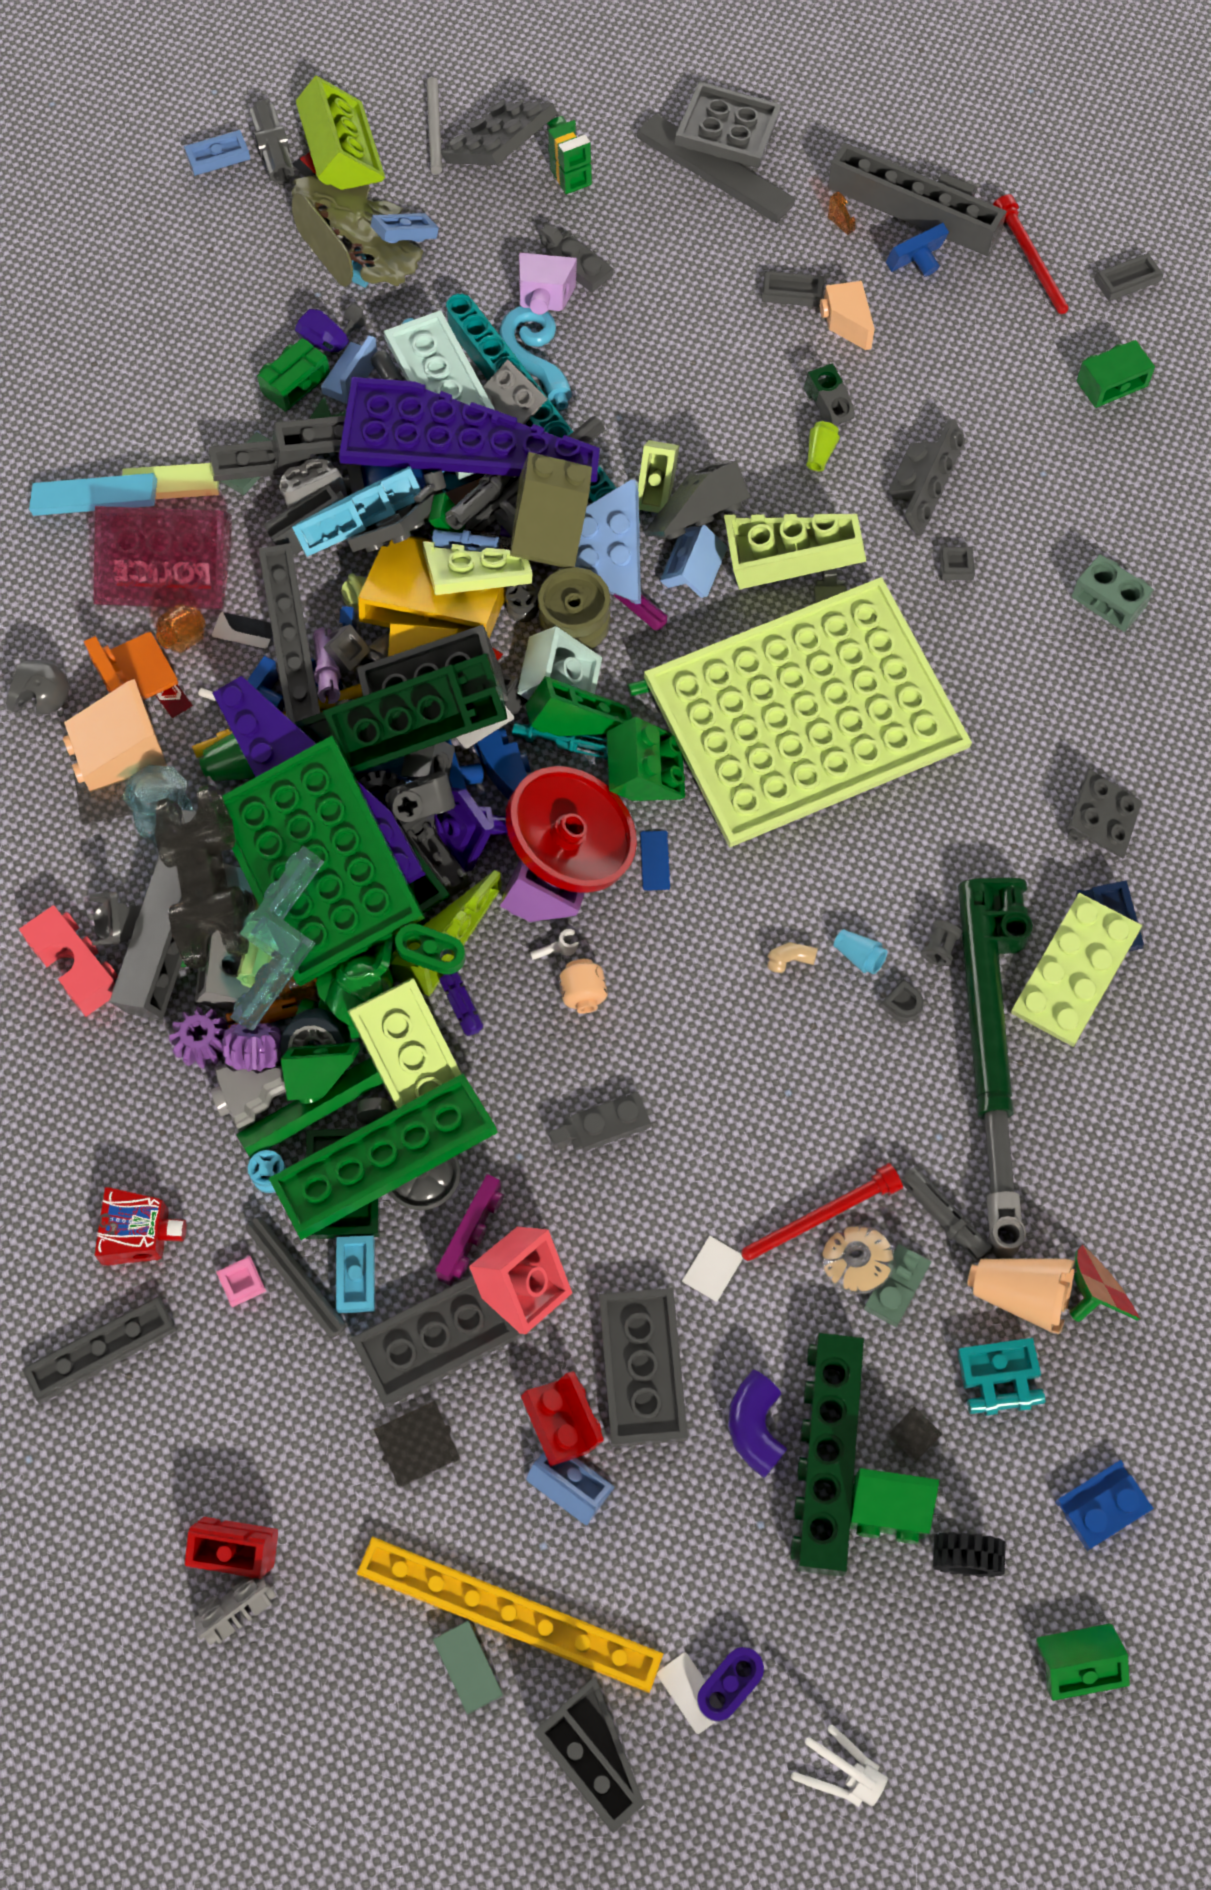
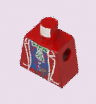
[94,1187,187,1265]

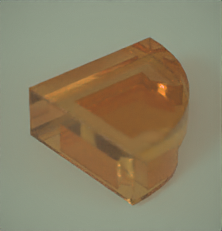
[828,191,855,235]

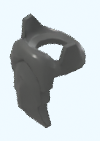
[89,892,142,946]

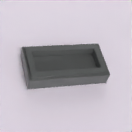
[1094,253,1164,301]
[762,271,825,307]

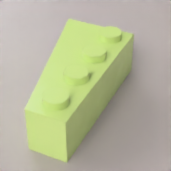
[724,514,867,590]

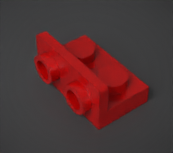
[521,1371,604,1467]

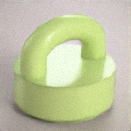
[341,573,367,609]

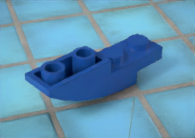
[473,727,531,800]

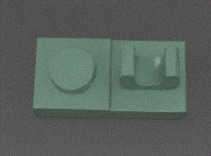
[863,1244,932,1328]

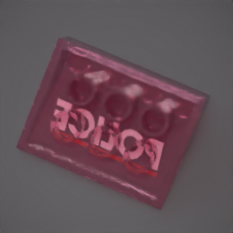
[94,506,232,609]

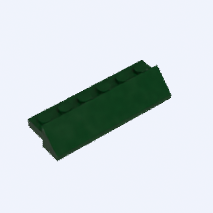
[295,653,508,774]

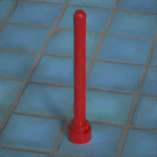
[993,194,1069,314]
[741,1163,903,1261]

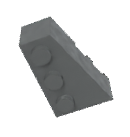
[533,1676,644,1834]

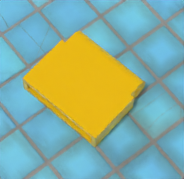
[358,536,506,639]

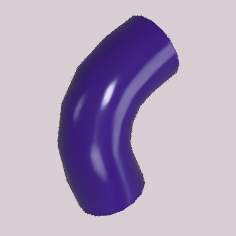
[728,1369,788,1479]

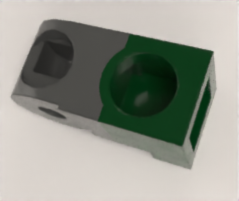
[804,363,855,426]

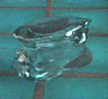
[122,765,193,849]

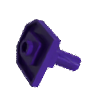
[434,787,508,872]

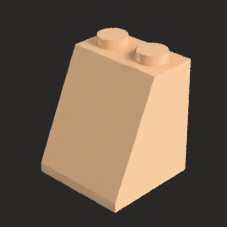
[63,679,168,793]

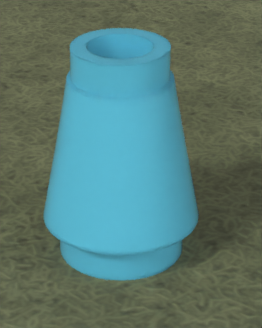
[833,929,888,974]

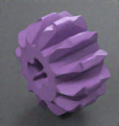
[169,1006,228,1069]
[222,1021,281,1072]

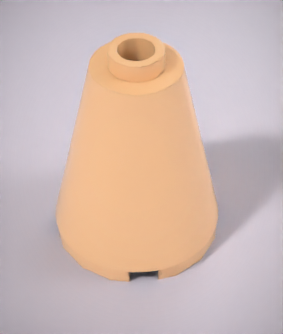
[968,1259,1075,1334]

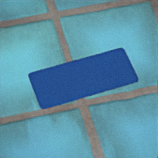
[640,831,670,891]

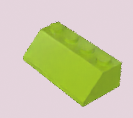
[296,75,385,190]

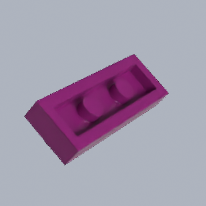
[435,1174,504,1286]

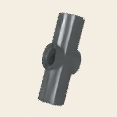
[249,100,295,185]

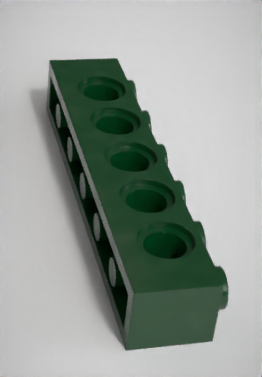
[790,1333,864,1577]

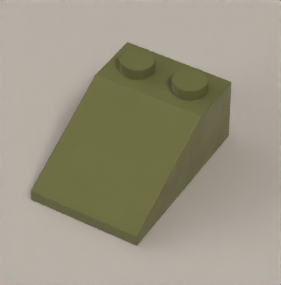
[510,452,592,568]

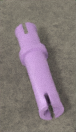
[313,627,341,704]

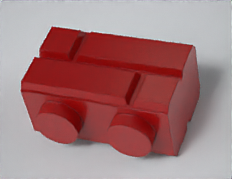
[185,1517,278,1579]

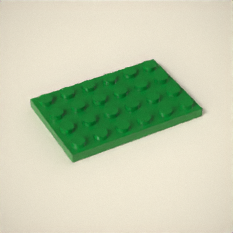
[210,736,425,986]

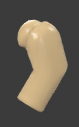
[767,942,818,973]

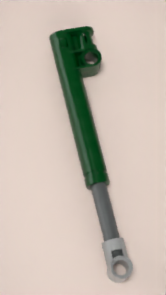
[958,878,1033,1258]

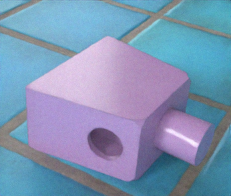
[519,253,577,315]

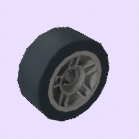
[279,1008,352,1057]

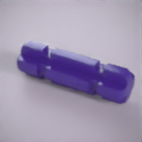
[440,972,483,1036]

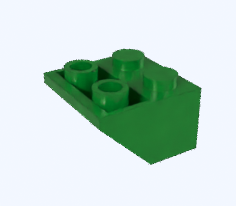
[607,716,685,801]

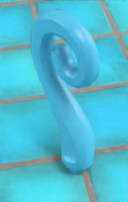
[499,306,572,410]

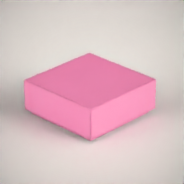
[216,1256,266,1308]

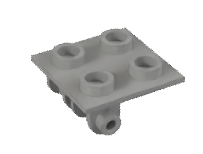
[483,360,547,425]
[194,1576,277,1645]

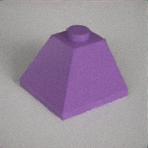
[500,859,584,922]

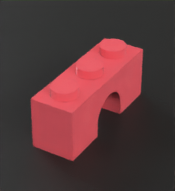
[19,905,118,1017]

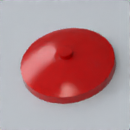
[506,766,637,893]

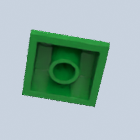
[850,1468,939,1544]

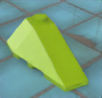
[390,870,502,997]

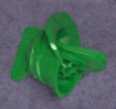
[316,936,394,1040]

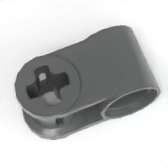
[385,772,456,822]

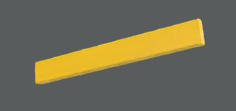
[356,1536,664,1694]

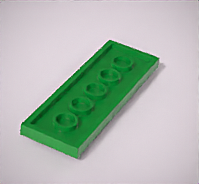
[269,1073,498,1240]

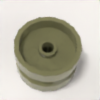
[538,567,611,649]

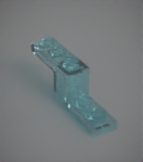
[230,846,324,1031]

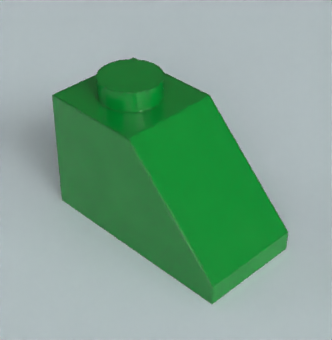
[281,1042,360,1104]

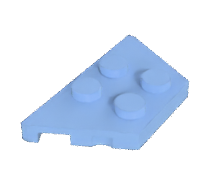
[575,479,641,604]

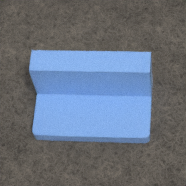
[321,335,378,404]
[660,525,727,598]

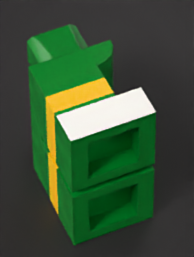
[547,116,592,195]

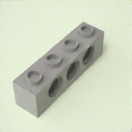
[195,863,257,1011]

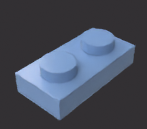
[184,130,250,176]
[371,213,439,243]

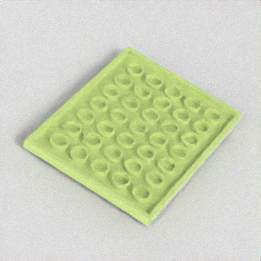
[644,577,972,848]

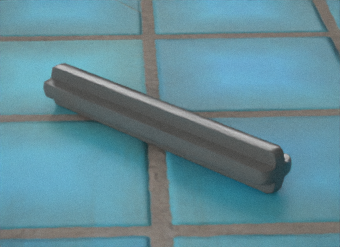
[246,1216,346,1338]

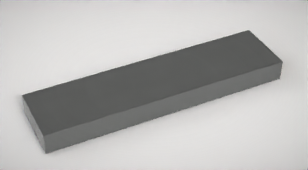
[22,1296,177,1404]

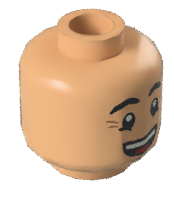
[559,959,608,1014]

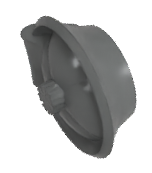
[389,1156,460,1210]

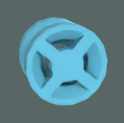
[248,1150,286,1193]

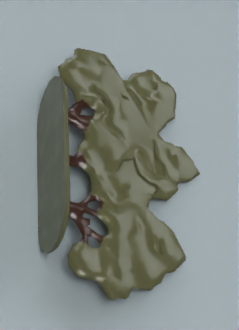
[291,176,423,287]

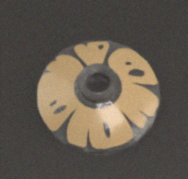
[821,1225,895,1295]

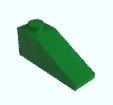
[525,676,633,736]

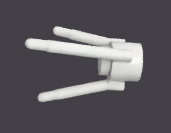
[791,1725,888,1807]

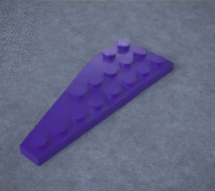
[339,377,600,482]
[212,676,426,884]

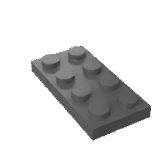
[351,1276,520,1408]
[599,1288,688,1447]

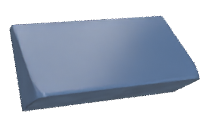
[526,1452,615,1525]

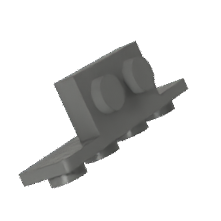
[888,419,965,535]

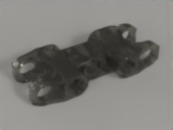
[155,784,250,969]

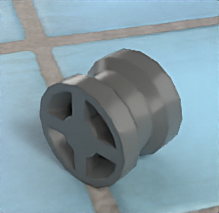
[506,584,538,622]

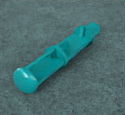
[512,722,608,760]

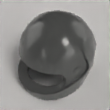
[6,660,69,715]

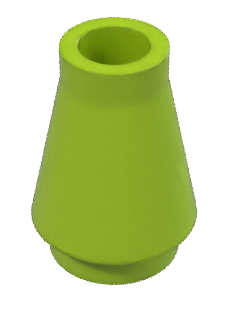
[806,421,840,472]

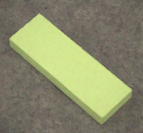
[122,463,219,499]

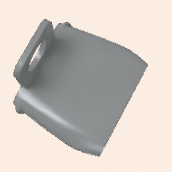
[279,459,347,509]

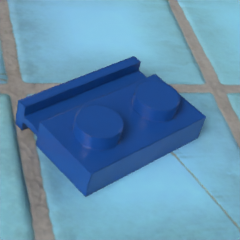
[1055,1460,1154,1551]

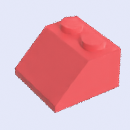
[469,1226,572,1335]

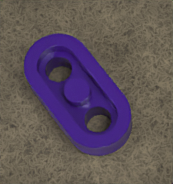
[697,1647,764,1722]

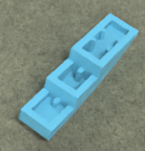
[292,466,421,557]

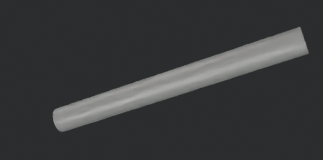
[426,77,442,174]

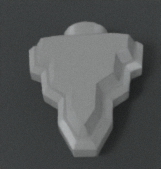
[210,1063,286,1131]

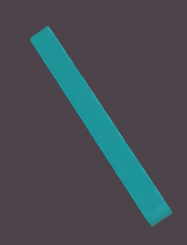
[446,294,640,526]

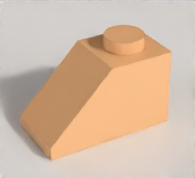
[820,281,875,350]

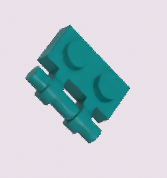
[957,1338,1046,1416]

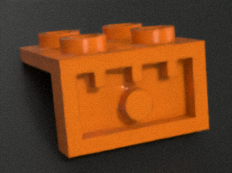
[83,632,178,700]

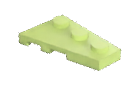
[423,541,533,595]

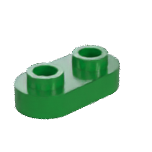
[395,924,466,975]

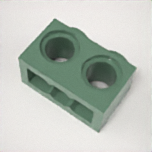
[1072,554,1154,632]

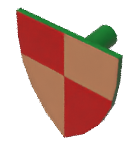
[1069,1244,1140,1322]

